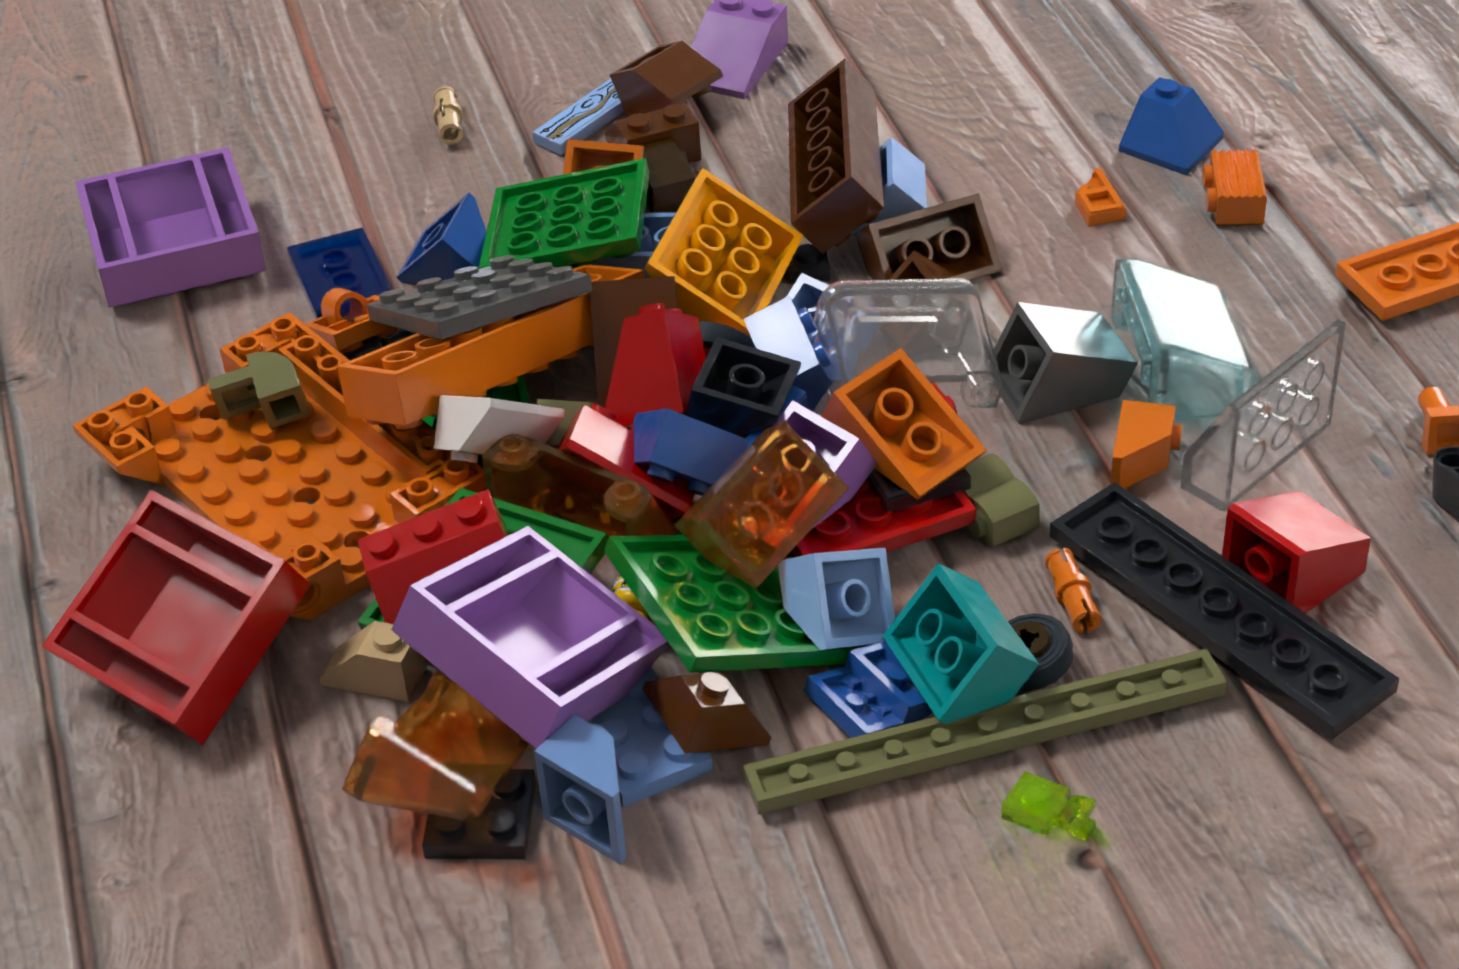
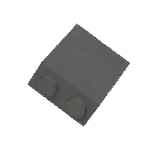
[983,302,1138,423]

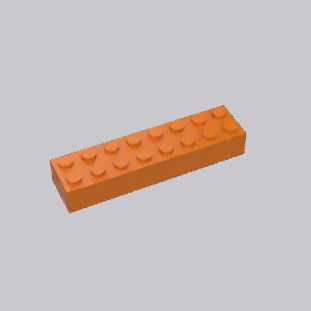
[337,264,645,430]

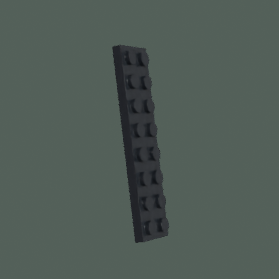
[1049,482,1399,740]

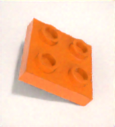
[305,288,400,353]

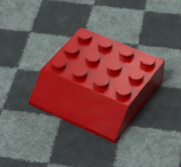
[42,490,311,745]

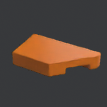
[1075,168,1126,227]

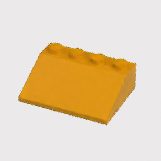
[644,168,804,338]

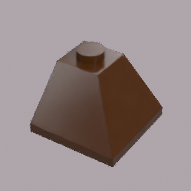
[642,672,771,753]

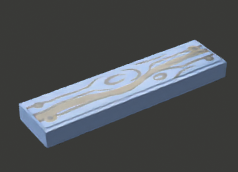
[532,79,624,155]

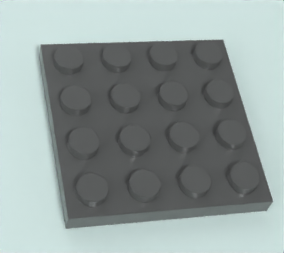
[366,255,593,340]

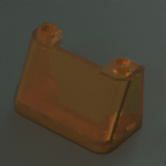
[482,434,681,570]
[342,671,532,820]

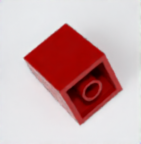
[605,303,706,430]
[1222,491,1371,613]

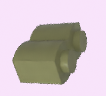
[963,453,1040,547]

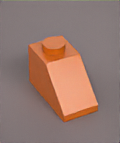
[1110,400,1183,489]

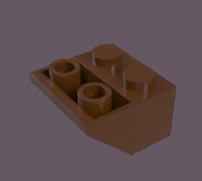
[610,40,723,116]

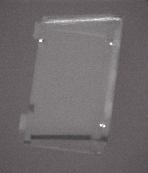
[811,278,1003,408]

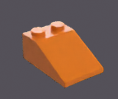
[821,348,987,500]

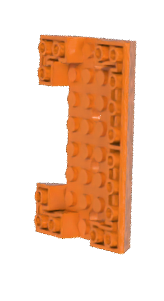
[72,312,490,620]

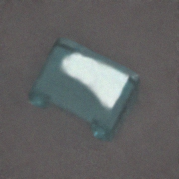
[1111,258,1259,421]

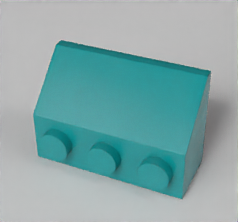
[882,563,1039,724]

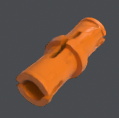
[1045,548,1102,633]

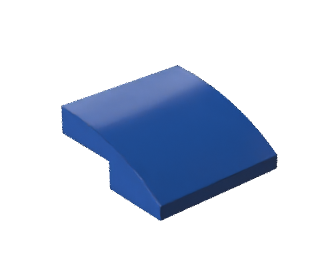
[804,641,933,738]

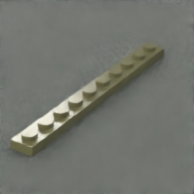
[743,648,1227,815]

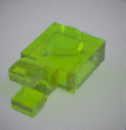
[1001,772,1096,841]

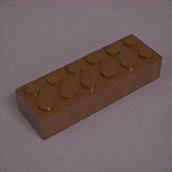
[788,59,884,254]

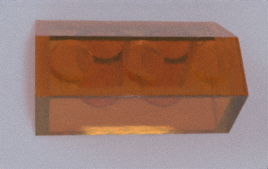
[674,421,849,588]

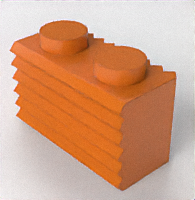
[1202,149,1267,225]

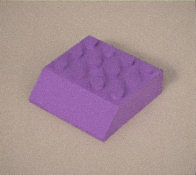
[75,147,267,308]
[391,526,669,749]

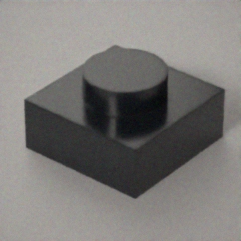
[787,244,830,284]

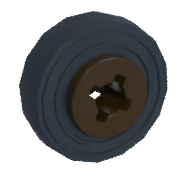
[1008,613,1073,691]

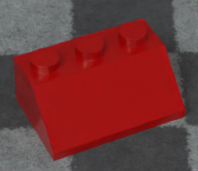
[552,404,695,522]
[357,489,509,624]

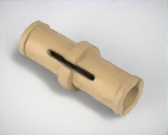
[433,86,463,145]

